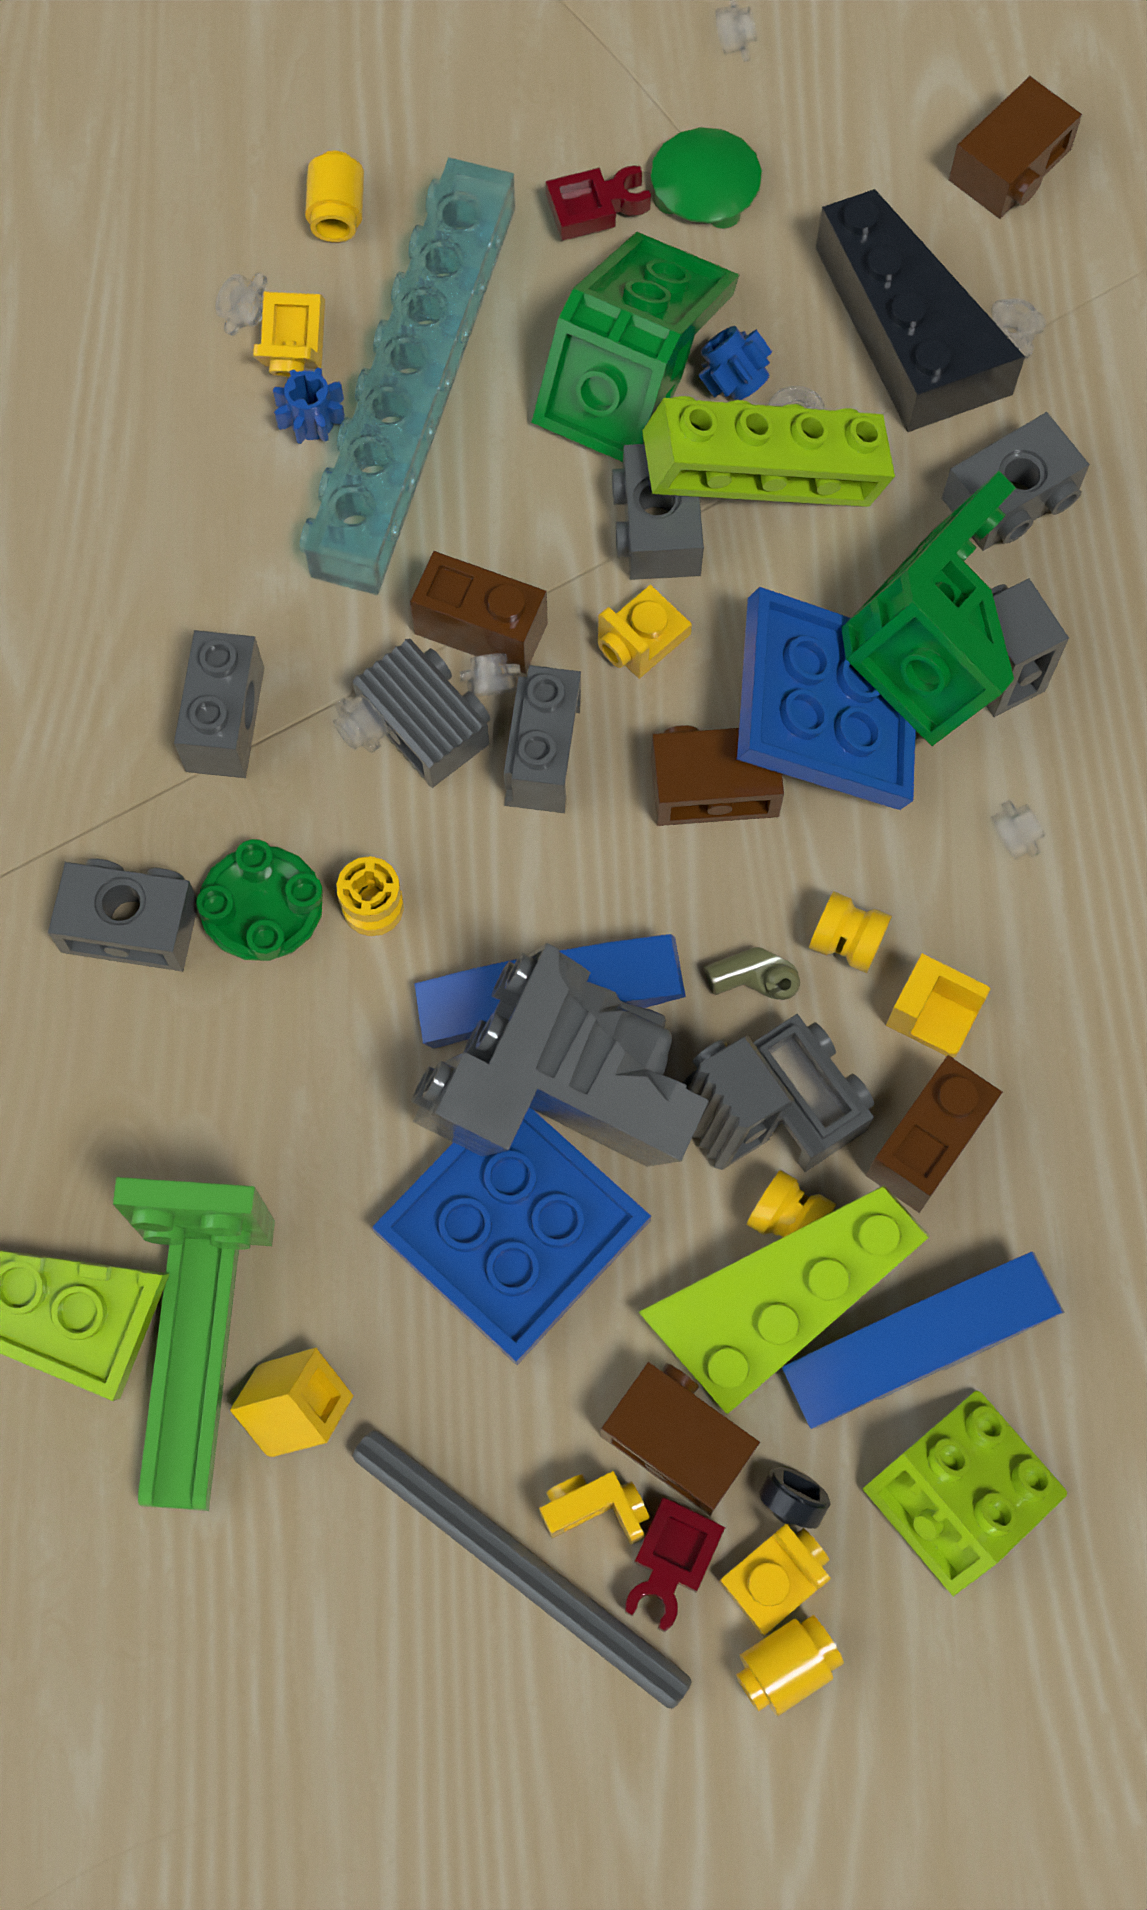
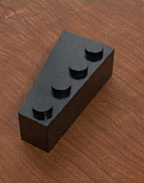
[815,189,1025,432]

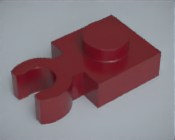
[545,165,651,241]
[625,1497,726,1632]

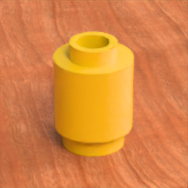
[305,151,364,242]
[735,1615,844,1716]

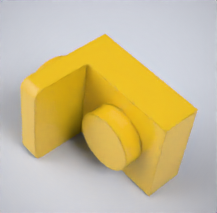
[598,584,692,679]
[719,1524,831,1636]

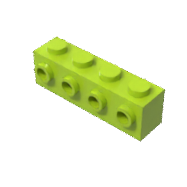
[642,396,895,507]

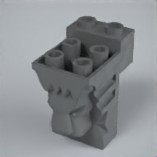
[411,943,709,1167]

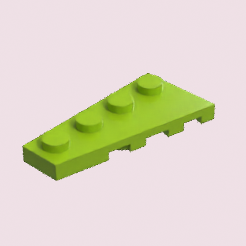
[639,1185,930,1414]
[0,1250,169,1401]

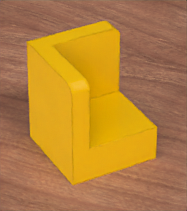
[886,953,991,1058]
[230,1348,354,1457]

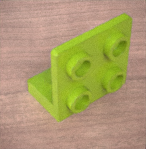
[862,1391,1067,1597]

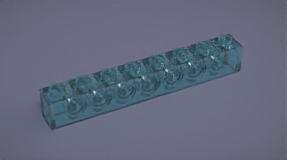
[300,157,516,595]

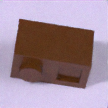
[949,76,1082,219]
[410,551,548,674]
[651,725,784,826]
[866,1055,1003,1213]
[600,1362,760,1516]

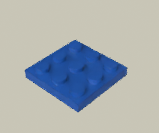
[737,587,916,810]
[372,1108,651,1365]

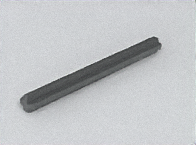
[352,1430,692,1709]

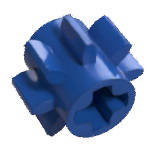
[698,326,772,400]
[273,367,346,444]

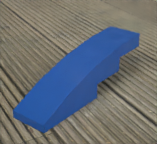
[414,934,686,1049]
[782,1252,1065,1429]

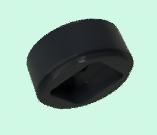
[759,1467,831,1529]

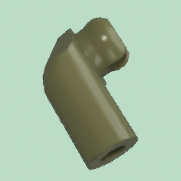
[704,947,800,1000]

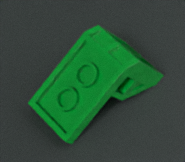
[531,232,740,462]
[841,471,1016,746]

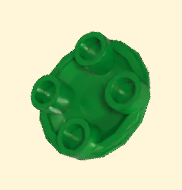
[650,127,762,229]
[197,839,323,961]

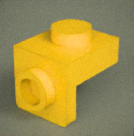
[253,292,325,377]
[539,1471,650,1545]

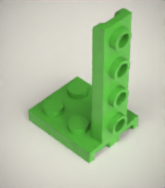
[113,1177,275,1511]

